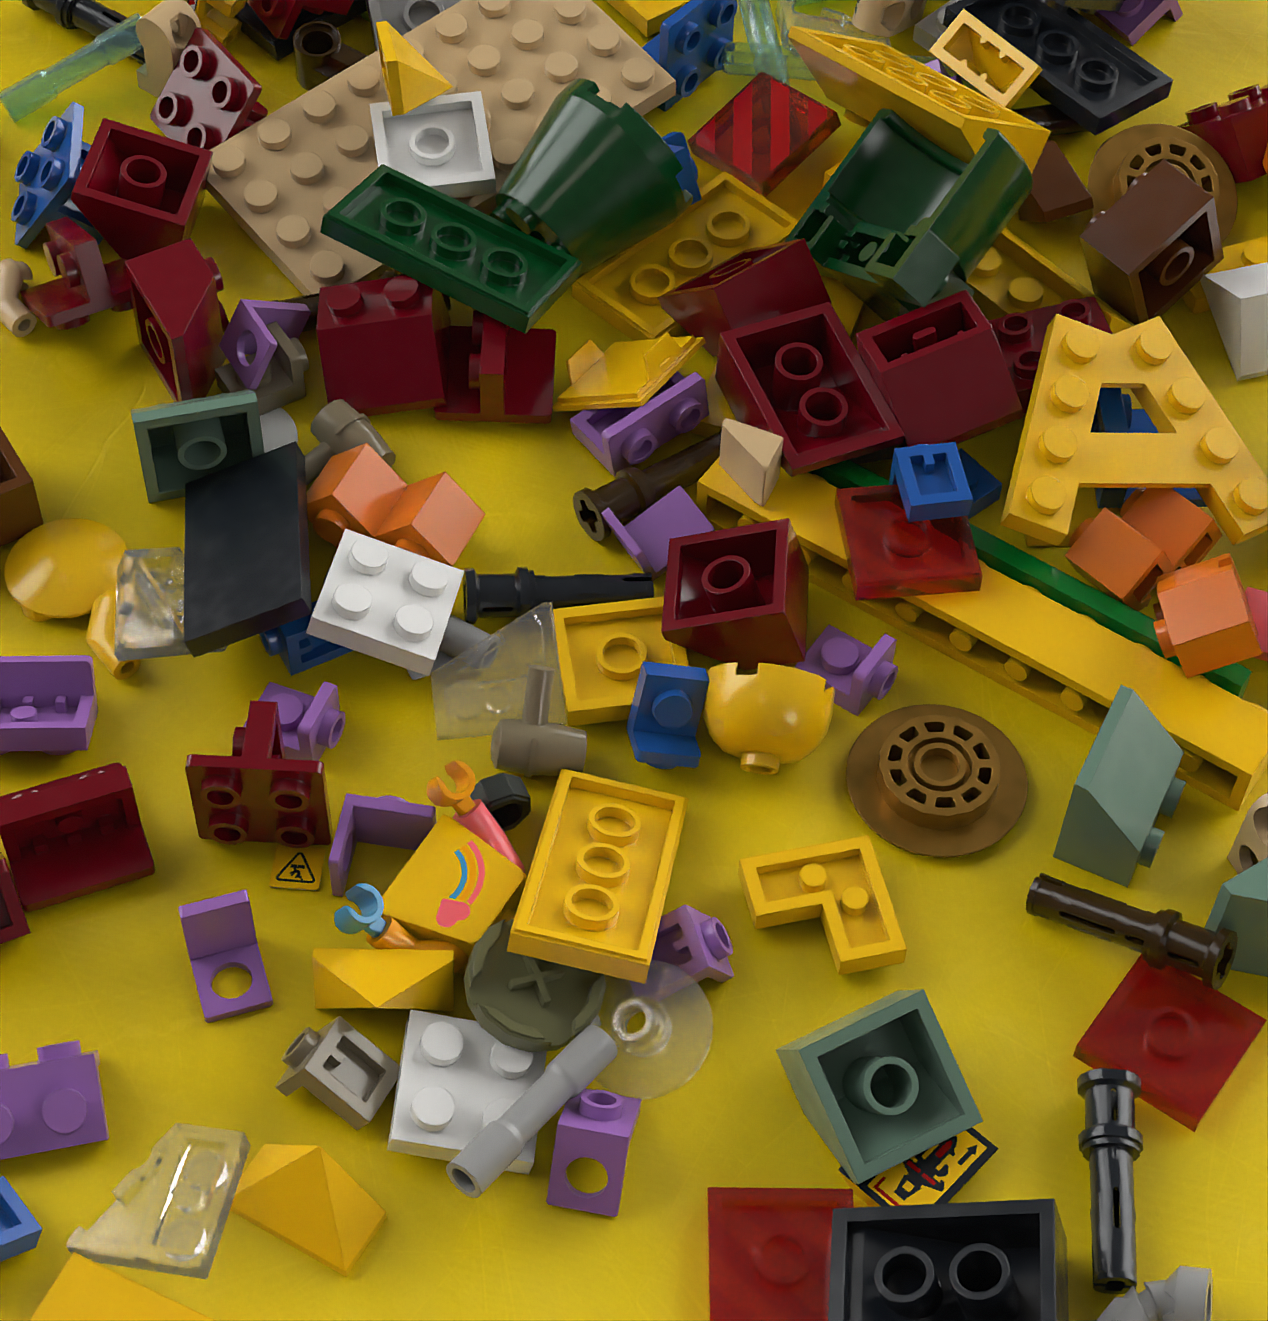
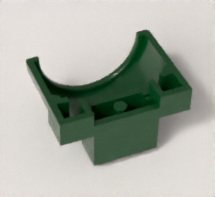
[784,108,1033,321]

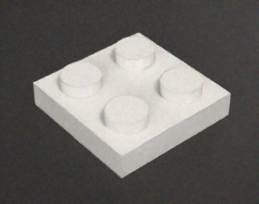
[370,91,496,198]
[306,528,465,676]
[387,1009,547,1175]

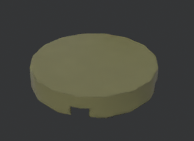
[463,919,606,1052]

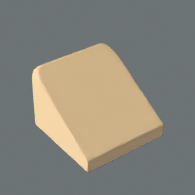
[719,418,783,507]

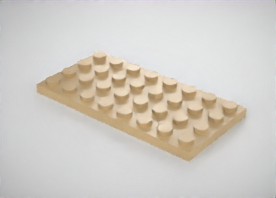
[206,0,676,296]

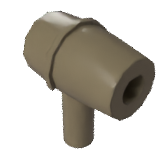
[305,399,396,486]
[491,665,587,778]

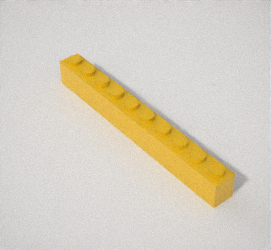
[696,456,1268,811]

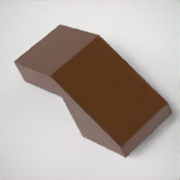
[1018,140,1094,223]

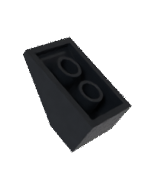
[828,1198,1069,1321]

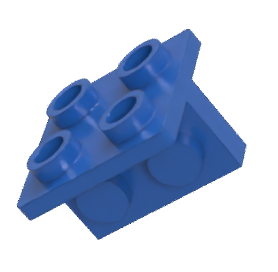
[11,101,104,249]

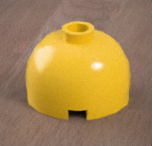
[703,663,835,775]

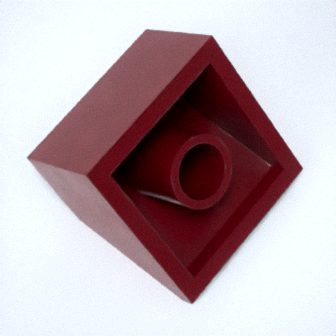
[71,118,213,260]
[124,238,229,402]
[658,238,832,357]
[316,275,451,417]
[661,518,809,671]

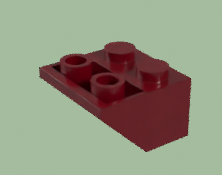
[1176,84,1268,184]
[856,289,1023,447]

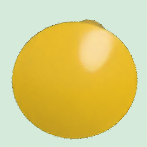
[4,518,131,622]

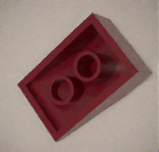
[715,301,905,477]

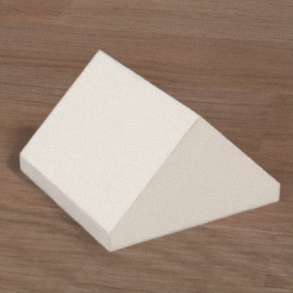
[1200,262,1268,381]

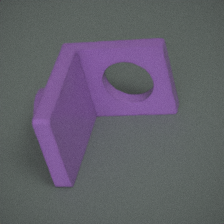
[219,299,311,390]
[601,486,715,581]
[328,793,437,897]
[178,890,273,1023]
[546,1088,642,1217]

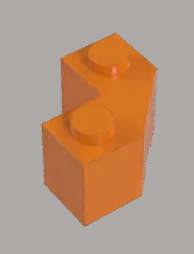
[307,443,485,567]
[1064,488,1223,611]
[1153,552,1262,678]

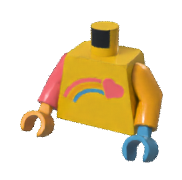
[334,760,527,975]

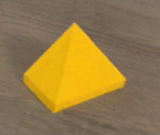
[929,8,1042,109]
[376,21,453,116]
[312,948,455,1011]
[223,1144,387,1277]

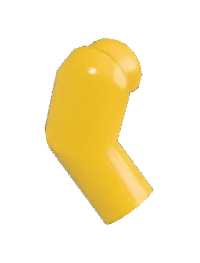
[86,590,141,680]

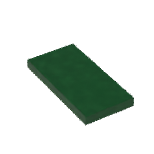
[320,164,582,334]

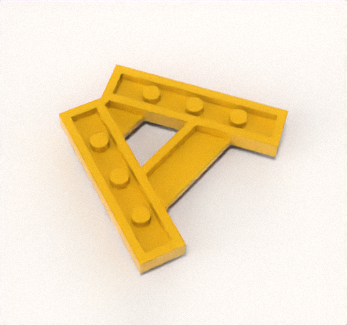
[1000,313,1268,546]

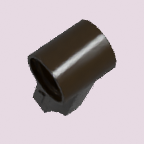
[293,21,368,91]

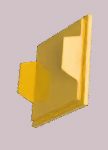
[552,332,706,412]

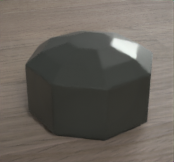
[470,773,531,832]

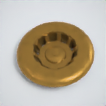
[1088,124,1238,243]
[846,704,1028,858]

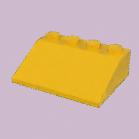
[788,26,1051,174]

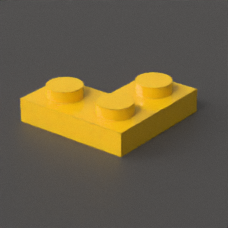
[738,835,907,975]

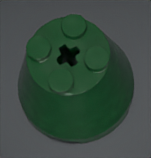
[490,78,693,277]

